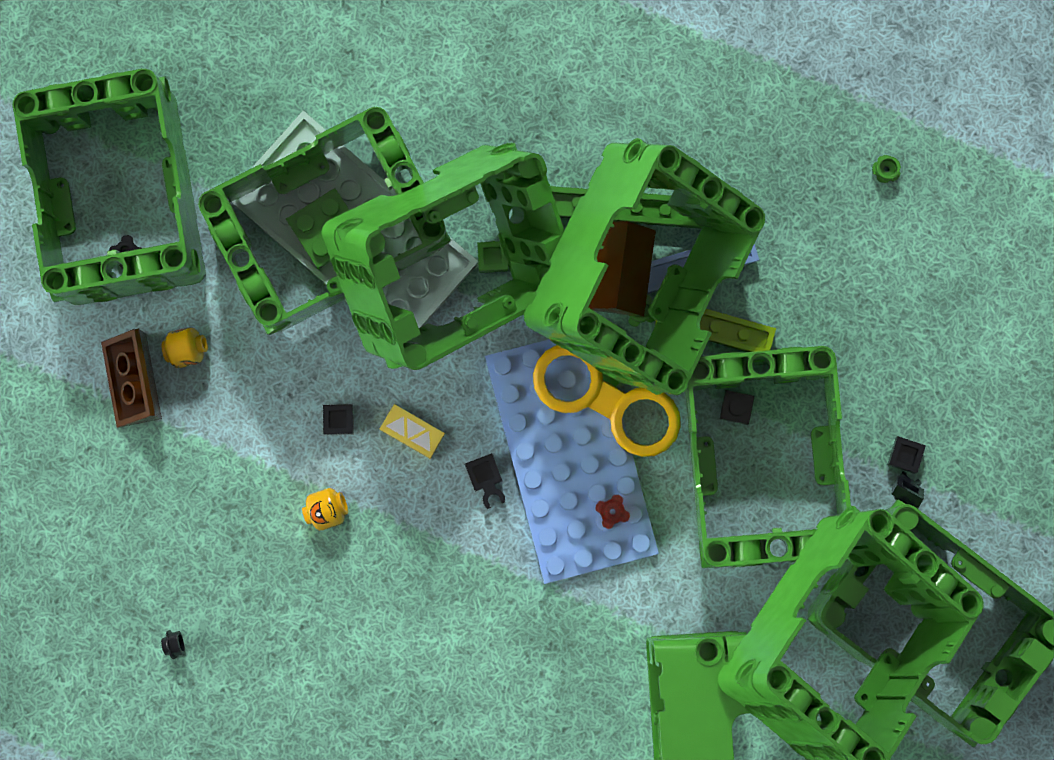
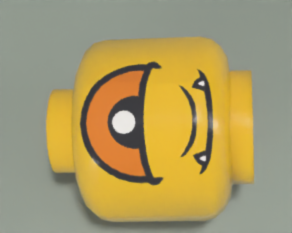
[161,327,208,368]
[302,488,348,531]

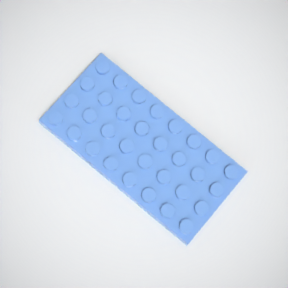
[485,339,659,584]

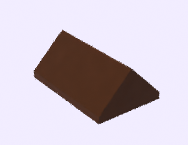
[588,221,656,318]
[101,328,162,428]

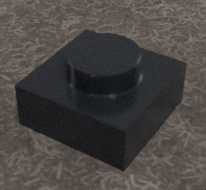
[719,390,755,425]
[323,404,354,435]
[887,436,926,474]

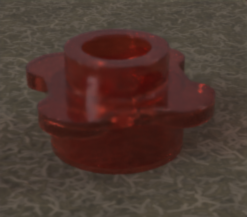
[595,495,630,529]

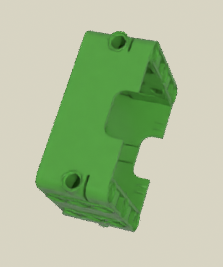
[12,68,206,305]
[198,106,452,335]
[524,138,765,395]
[322,143,564,370]
[685,346,851,568]
[807,500,1054,748]
[718,506,984,760]
[646,631,749,760]

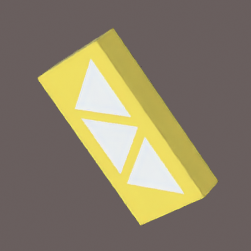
[379,404,445,459]

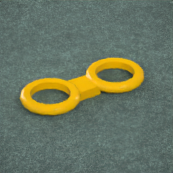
[533,345,681,457]

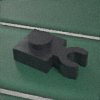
[465,453,505,509]
[891,471,924,509]

